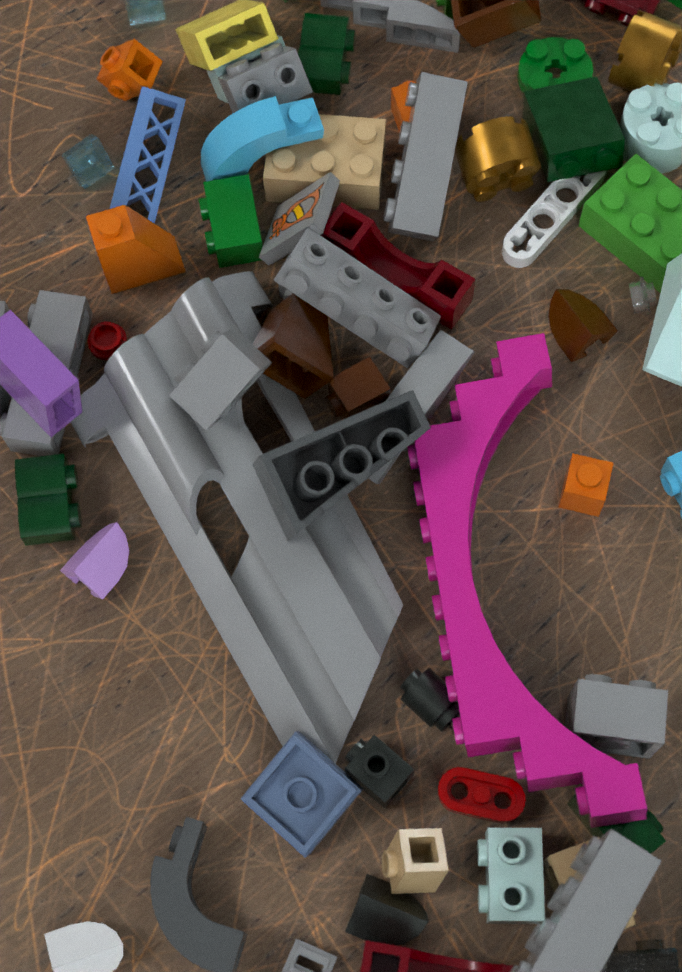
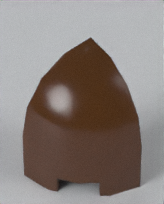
[548,289,618,362]

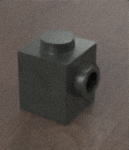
[345,735,414,809]

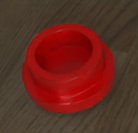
[87,321,128,360]

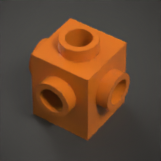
[96,38,163,101]

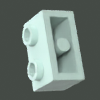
[477,828,545,924]

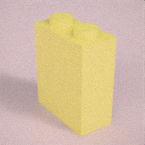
[176,0,278,71]

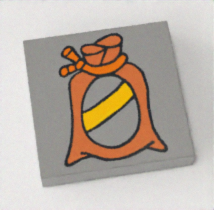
[259,172,340,266]

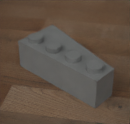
[253,390,431,541]

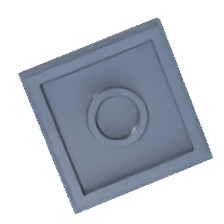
[241,731,364,858]

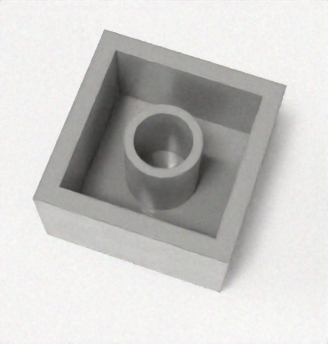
[565,674,668,759]

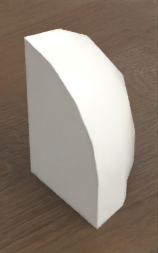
[44,921,123,972]

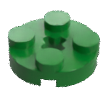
[517,37,593,93]

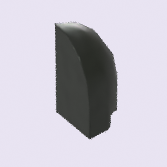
[345,874,428,945]

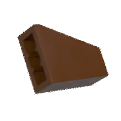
[253,293,334,399]

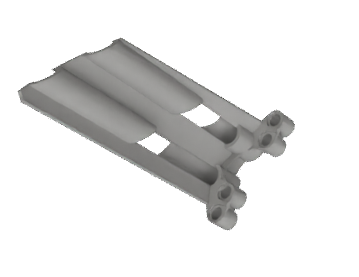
[71,271,403,764]

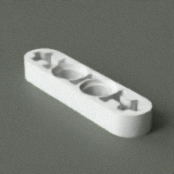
[502,171,607,268]

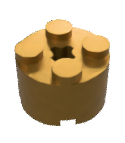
[608,10,682,92]
[455,116,541,202]

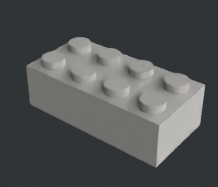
[510,829,661,972]

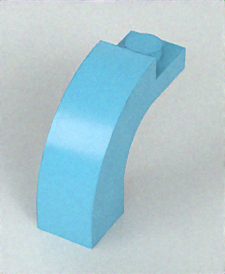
[201,96,324,181]

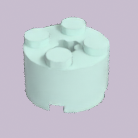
[619,83,682,174]

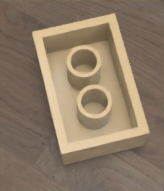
[263,114,386,210]

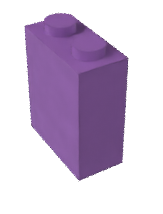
[0,310,82,437]

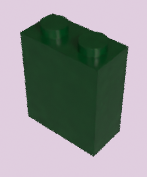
[523,76,625,182]

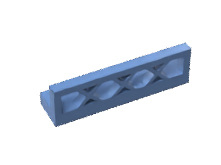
[110,86,186,223]

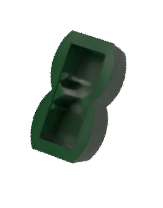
[298,13,356,95]
[15,453,82,546]

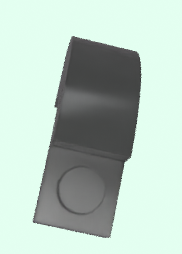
[150,817,248,972]

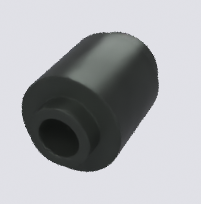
[400,668,460,732]

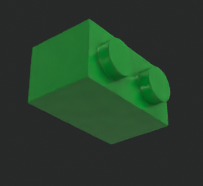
[198,174,263,268]

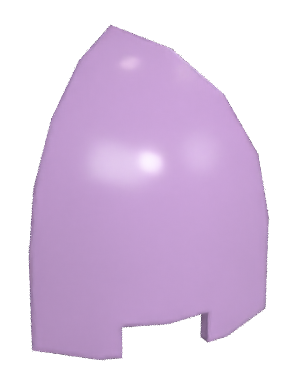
[60,522,129,599]

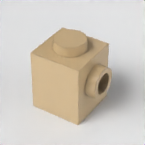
[382,828,449,894]

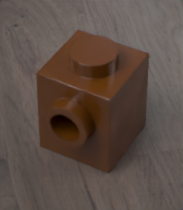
[325,357,391,419]

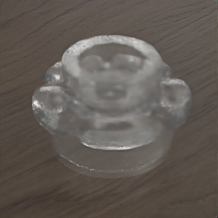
[628,276,657,315]

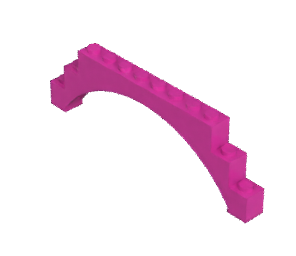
[407,333,647,828]

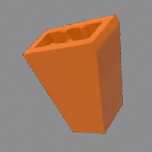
[86,205,186,294]

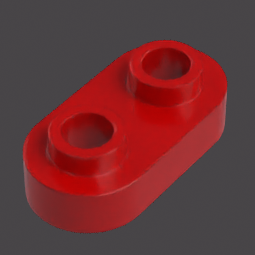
[438,767,526,824]

